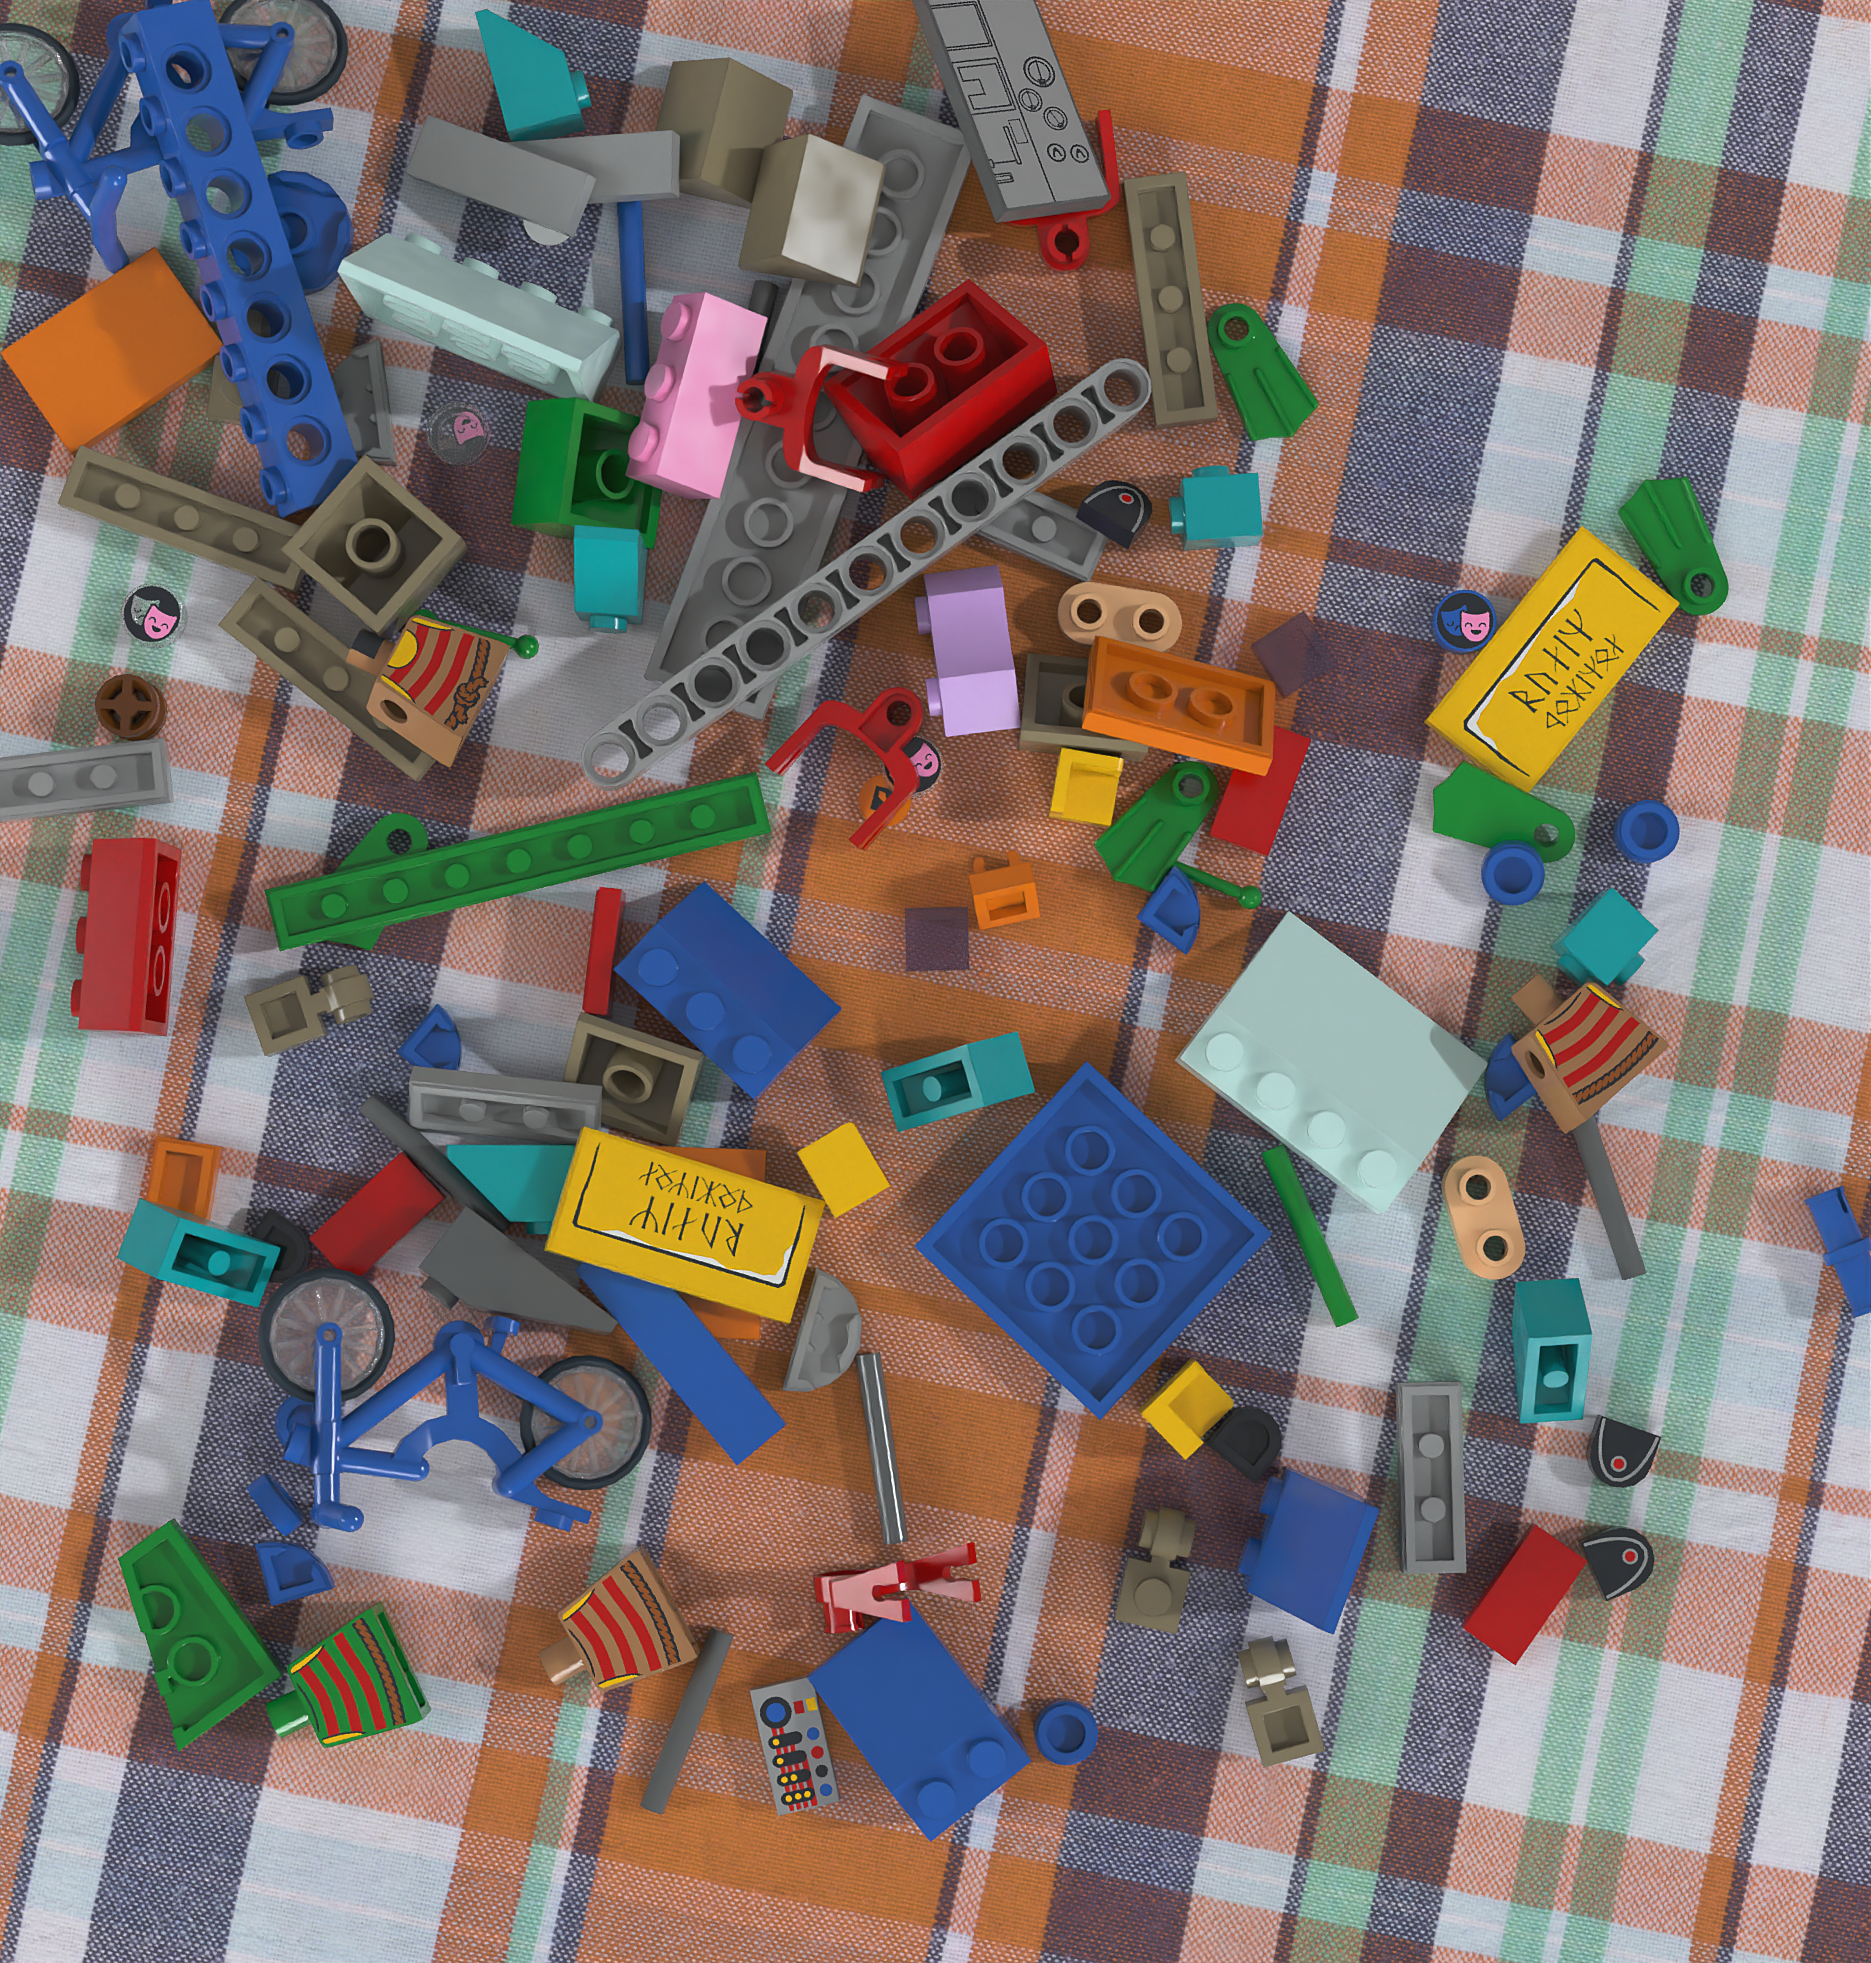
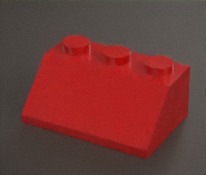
[822,279,1058,500]
[71,838,182,1037]

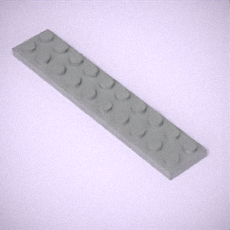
[644,94,973,723]

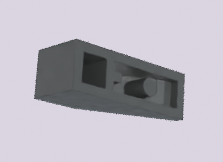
[418,1206,619,1336]

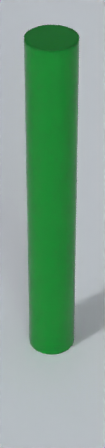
[1261,1144,1359,1328]

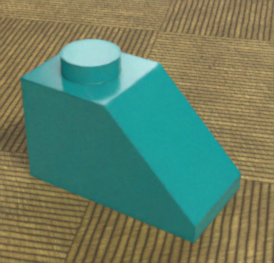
[475,9,592,142]
[574,525,648,634]
[880,1031,1035,1132]
[447,1144,576,1234]
[116,1198,281,1308]
[1512,1278,1593,1424]

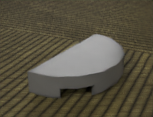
[331,339,398,466]
[782,1268,862,1392]

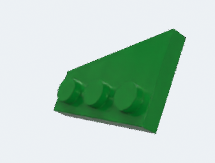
[118,1518,286,1752]

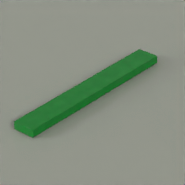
[264,771,771,951]

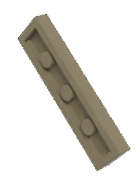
[1122,172,1218,430]
[58,445,305,594]
[218,576,436,783]

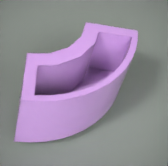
[914,565,1021,737]

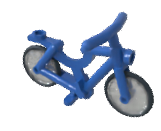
[0,0,348,274]
[258,1267,652,1532]

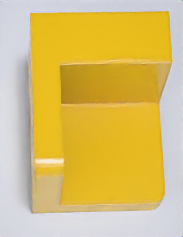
[1048,748,1124,828]
[797,1122,890,1218]
[1138,1357,1234,1460]

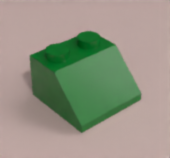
[511,397,662,550]

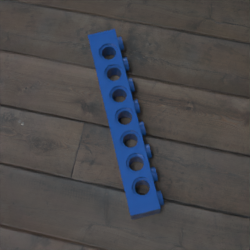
[119,0,358,519]

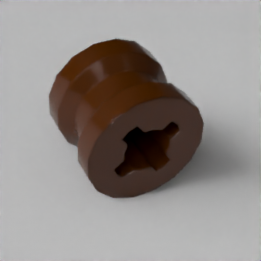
[95,674,168,742]

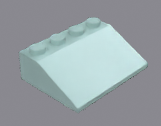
[337,233,623,404]
[1174,911,1489,1214]

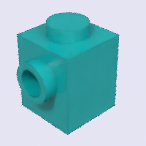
[1168,465,1263,551]
[1550,887,1658,987]

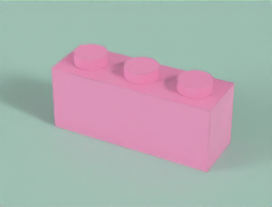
[625,292,768,499]

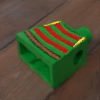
[266,1601,431,1748]

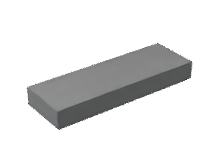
[405,115,596,238]
[504,130,680,204]
[922,461,1109,583]
[0,738,174,823]
[409,1066,602,1145]
[1395,1380,1466,1574]

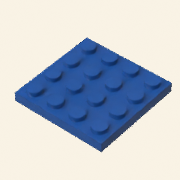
[914,1061,1272,1420]

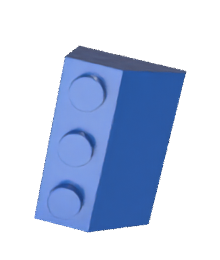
[614,881,842,1101]

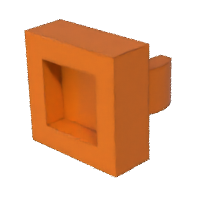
[968,850,1040,931]

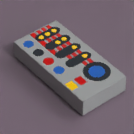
[750,1674,840,1816]

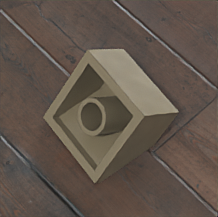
[281,455,469,641]

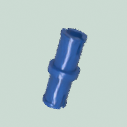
[1804,1185,1871,1318]

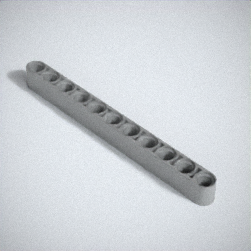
[581,358,1151,791]

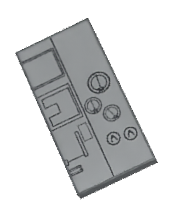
[912,0,1111,223]

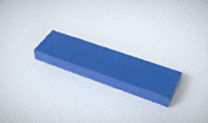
[574,1262,787,1465]

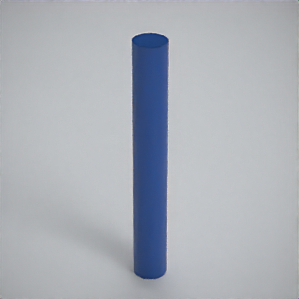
[617,201,650,386]

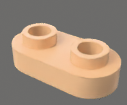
[1057,582,1182,653]
[1441,1156,1525,1280]

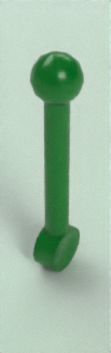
[413,609,539,659]
[1170,861,1262,910]

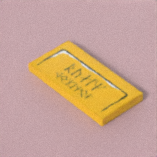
[1424,526,1680,793]
[544,1126,826,1324]

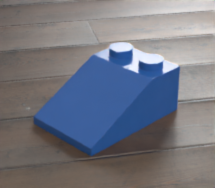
[1237,1466,1379,1635]
[807,1596,1031,1842]

